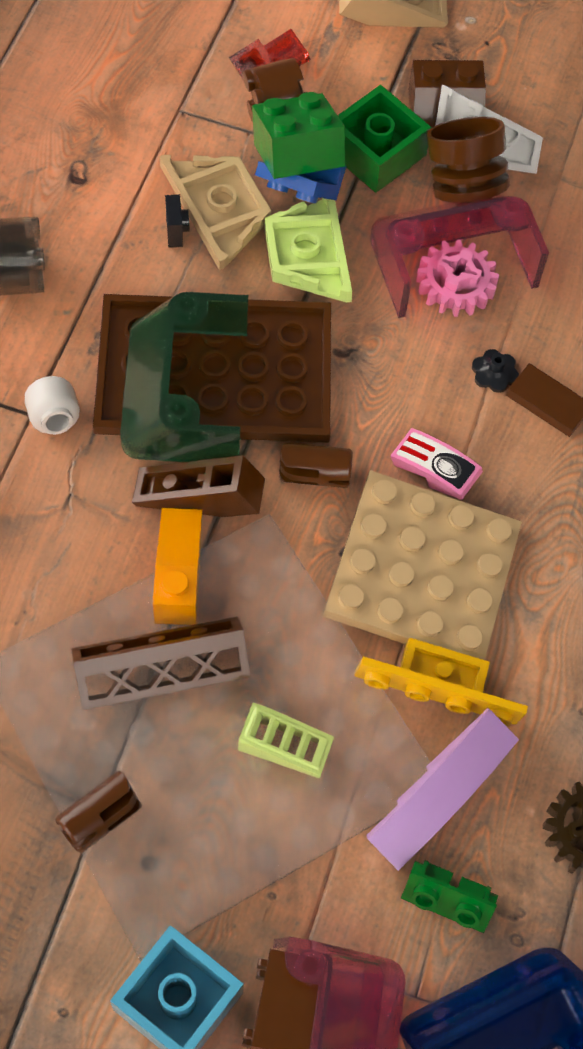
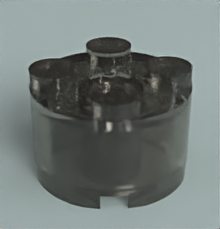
[0,217,45,296]

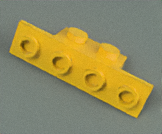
[354,638,528,726]

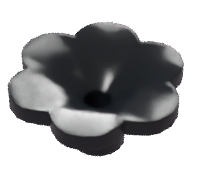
[472,349,519,393]

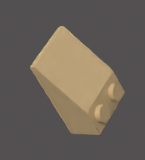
[339,0,448,28]

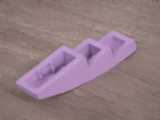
[366,708,519,871]

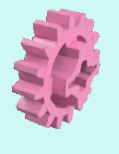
[416,239,499,317]

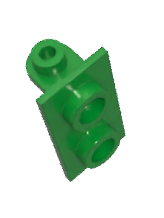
[401,860,498,933]

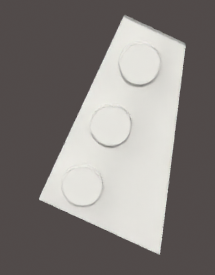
[435,84,543,174]

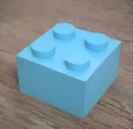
[110,925,244,1049]

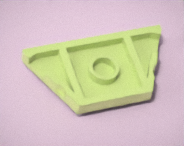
[264,198,352,302]

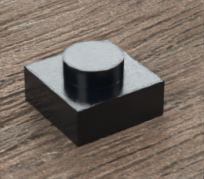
[165,194,190,248]

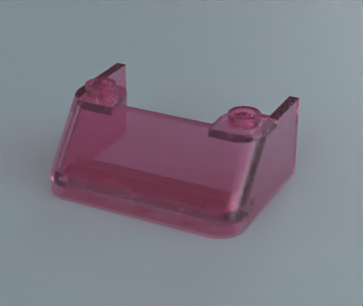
[370,195,549,318]

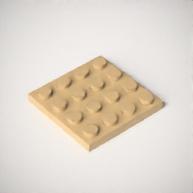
[322,470,522,660]

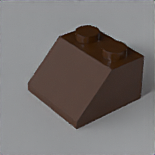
[408,60,486,127]

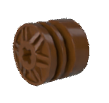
[427,117,510,203]

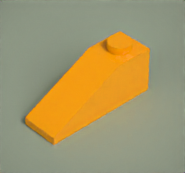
[153,508,202,625]

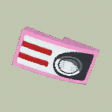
[390,428,483,500]

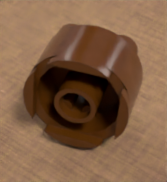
[243,58,306,122]

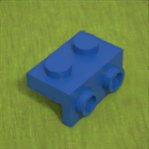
[255,161,346,203]

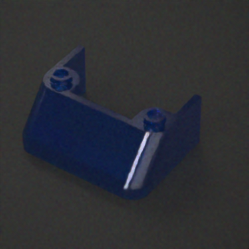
[399,948,583,1049]

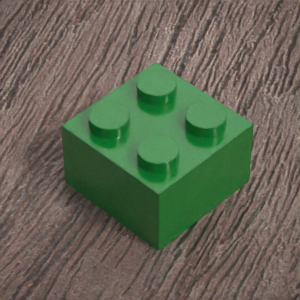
[338,84,432,193]
[252,92,345,179]

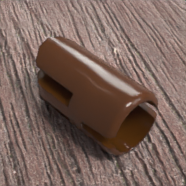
[279,443,353,488]
[55,771,142,853]

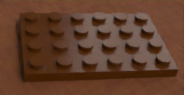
[93,294,331,443]

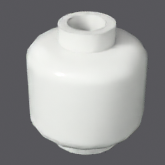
[25,376,80,435]

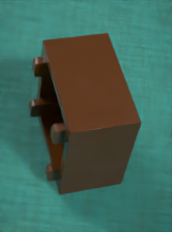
[242,949,326,1049]

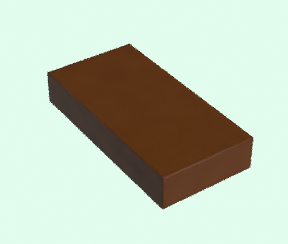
[506,363,583,437]

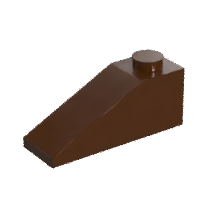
[132,455,265,517]

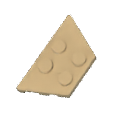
[159,155,271,270]

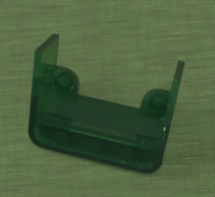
[120,292,249,462]

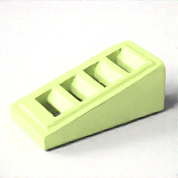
[238,702,334,778]

